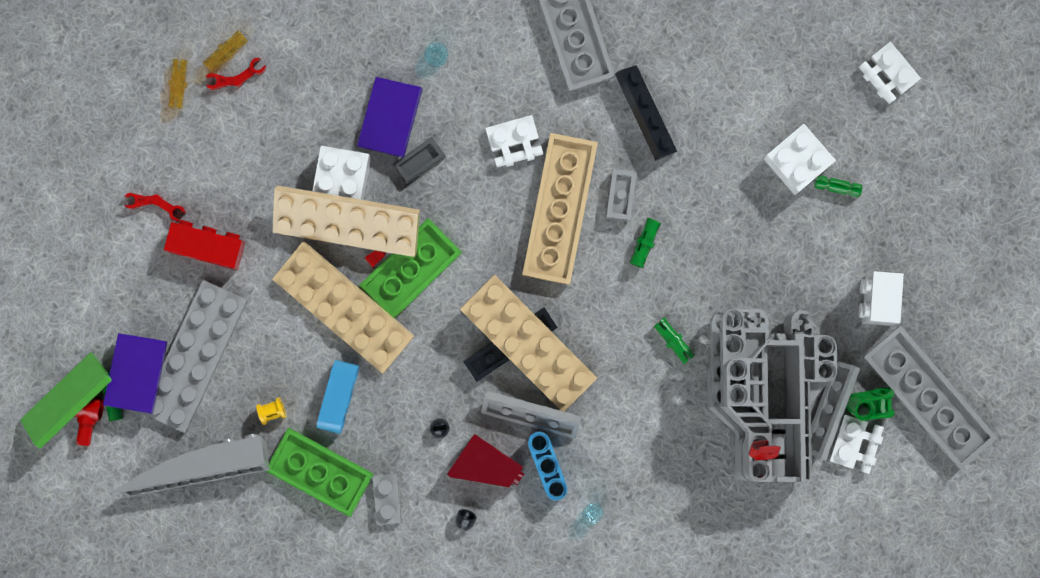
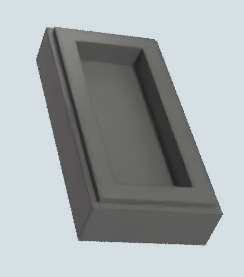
[392,137,446,185]

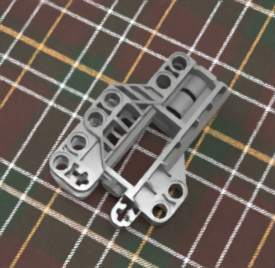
[707,309,837,482]

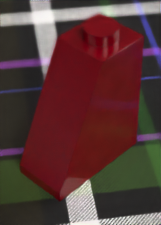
[447,434,524,488]

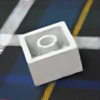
[764,124,836,195]
[312,146,371,200]
[858,271,904,326]

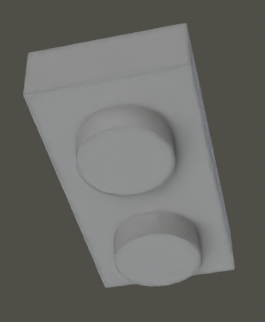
[606,169,637,221]
[372,474,402,525]

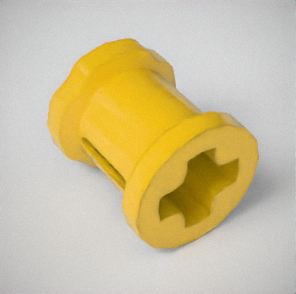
[256,397,287,425]

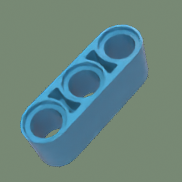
[316,360,359,434]
[528,432,567,501]

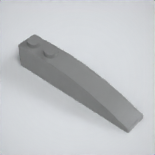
[119,434,270,498]

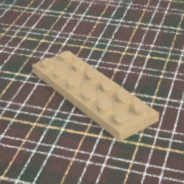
[522,133,598,285]
[273,186,420,257]
[273,242,415,374]
[459,274,597,412]

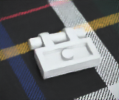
[859,41,921,104]
[486,115,543,167]
[829,414,884,474]

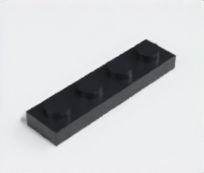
[615,65,677,161]
[463,307,558,382]

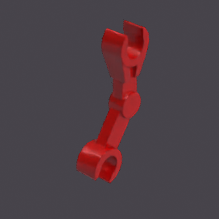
[206,58,267,90]
[124,193,186,222]

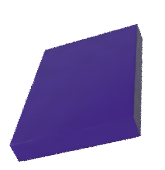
[357,77,423,158]
[103,333,168,414]

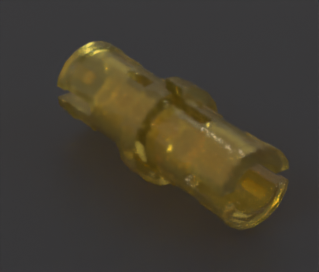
[202,30,248,73]
[167,59,188,109]

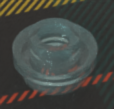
[424,42,448,67]
[582,503,604,526]

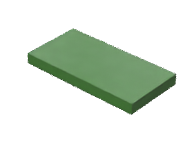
[359,218,462,318]
[20,352,112,449]
[266,428,374,517]

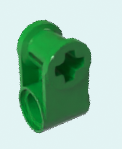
[846,388,895,421]

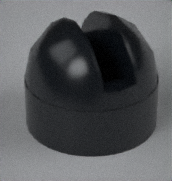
[430,418,450,438]
[455,509,477,531]

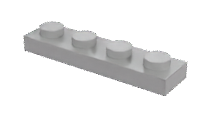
[811,361,860,461]
[481,391,581,439]

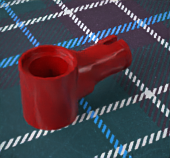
[74,398,104,446]

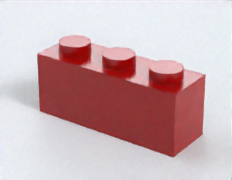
[164,220,245,270]

